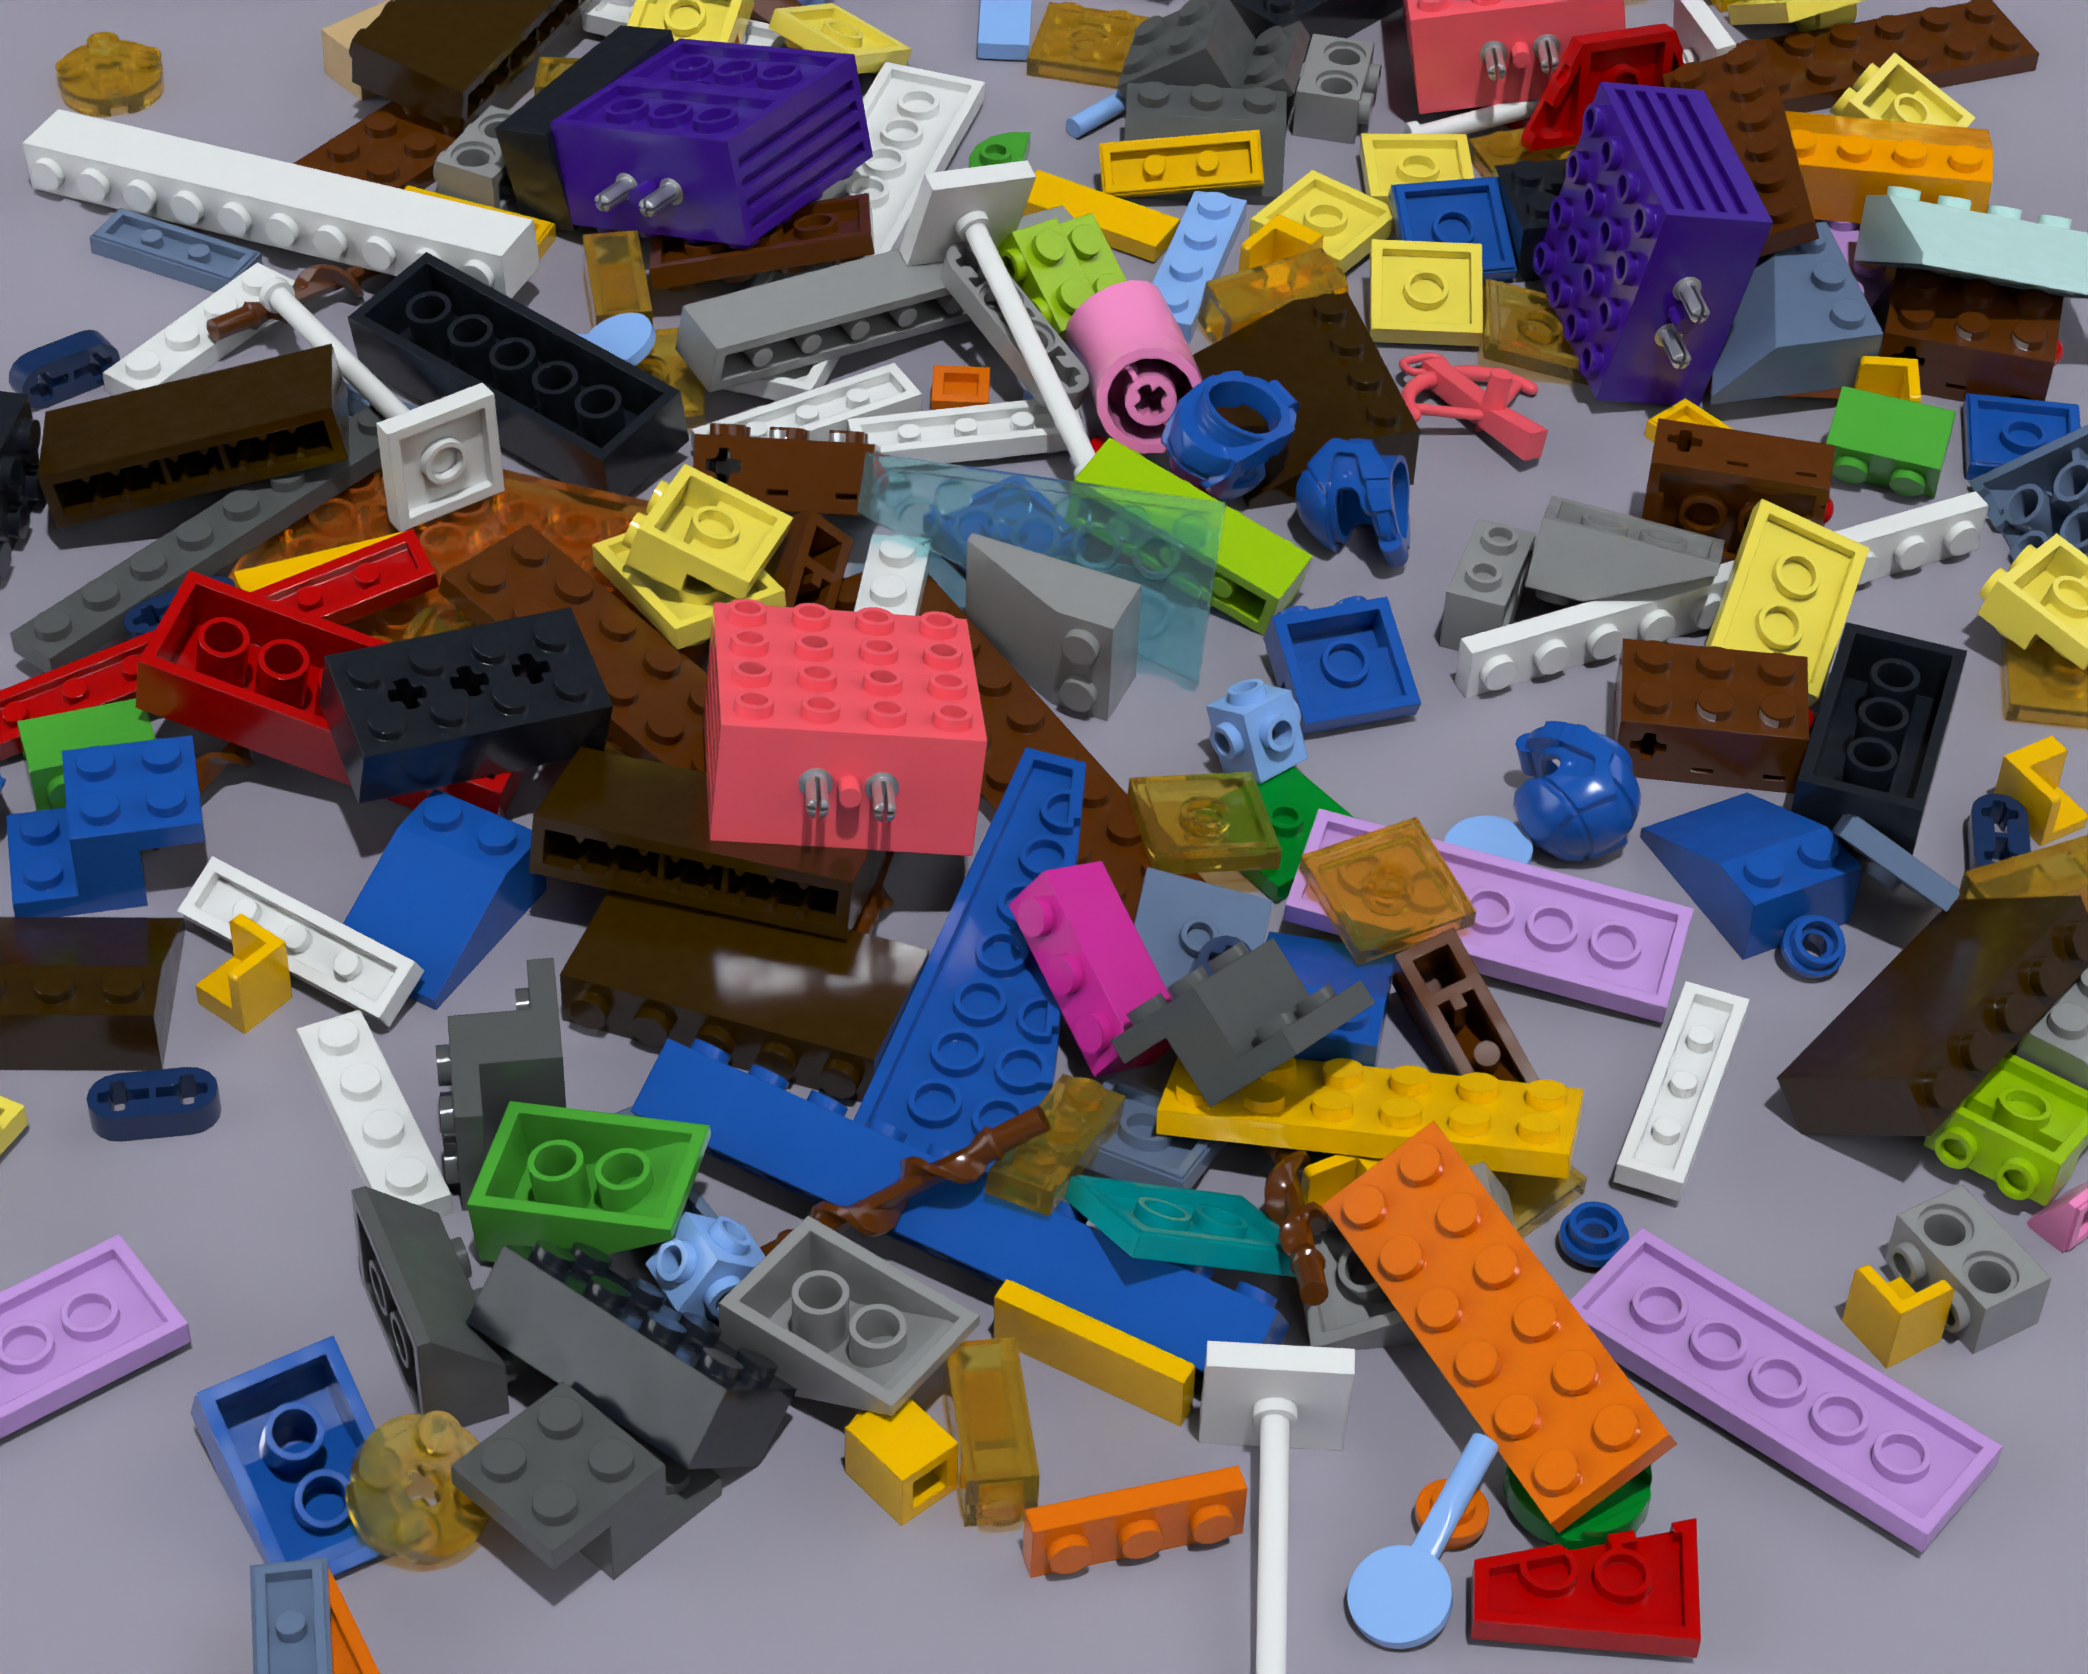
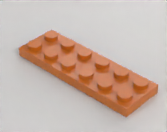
[1322,1120,1677,1533]

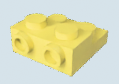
[627,0,755,44]
[1829,52,1976,128]
[622,464,793,599]
[1977,533,2088,671]

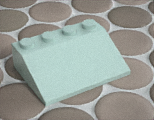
[1854,186,2088,300]

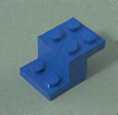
[6,735,205,917]

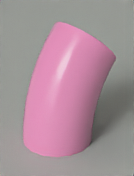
[1064,280,1203,454]

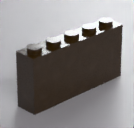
[349,0,592,133]
[38,343,349,529]
[529,747,886,940]
[560,890,929,1102]
[1777,895,2088,1136]

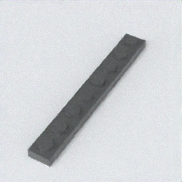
[10,405,386,672]

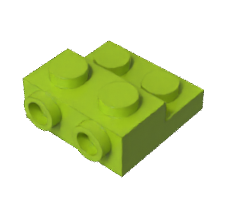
[997,213,1127,342]
[1923,1052,2088,1207]

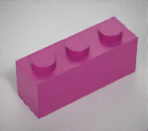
[1008,861,1172,1077]

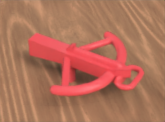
[1399,352,1548,461]

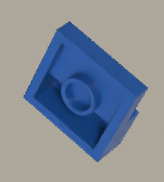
[1263,596,1421,735]

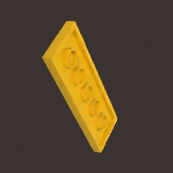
[1156,1057,1584,1179]

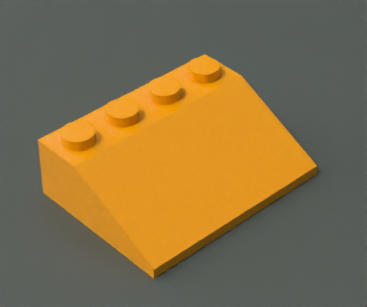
[1785,111,1994,224]

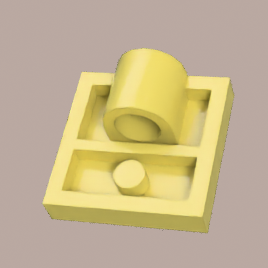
[1727,0,1865,32]

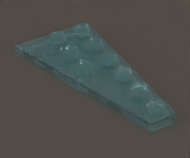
[857,452,1226,685]

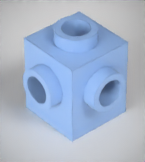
[1206,679,1308,783]
[645,1212,766,1320]

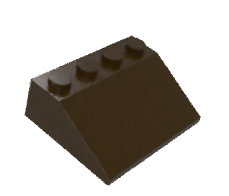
[1193,292,1420,509]
[0,917,186,1071]

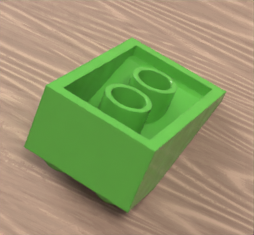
[467,1101,711,1262]

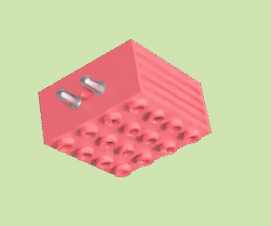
[1402,0,1626,114]
[703,599,987,856]

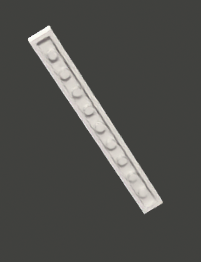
[1454,491,1989,698]

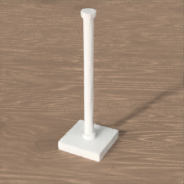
[1404,0,1736,134]
[899,160,1096,478]
[259,277,505,532]
[1198,1341,1355,1674]

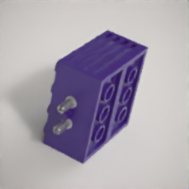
[550,38,873,249]
[1533,82,1773,406]

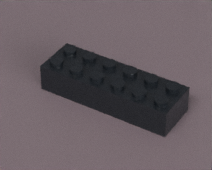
[347,252,689,509]

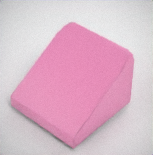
[2027,1181,2088,1253]

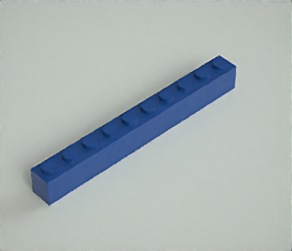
[630,1038,1290,1379]

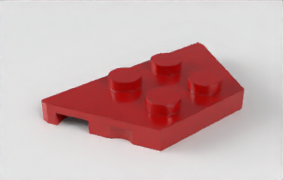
[1520,23,1685,151]

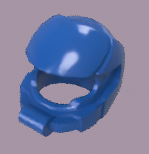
[1161,371,1300,502]
[1295,438,1410,567]
[1513,721,1641,862]

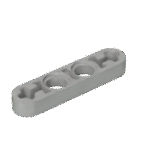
[941,242,1089,410]

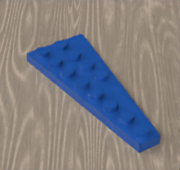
[853,747,1086,1203]

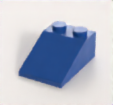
[343,789,547,1010]
[1640,792,1863,960]
[1266,931,1397,1067]
[190,1335,423,1577]

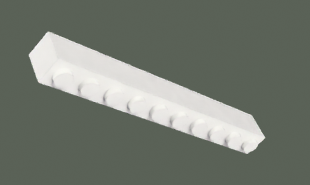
[22,109,540,298]

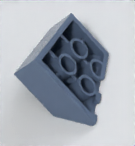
[1710,222,1884,405]
[1968,425,2088,560]

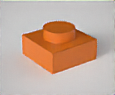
[931,365,990,410]

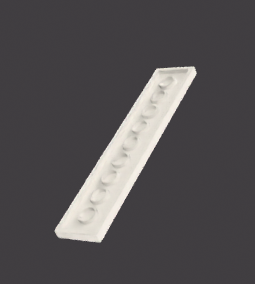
[725,62,985,401]

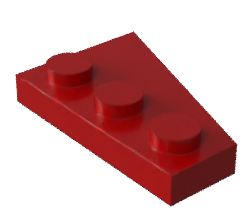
[1471,1518,1701,1658]

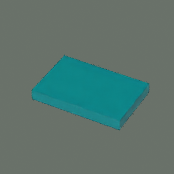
[1064,1175,1296,1277]

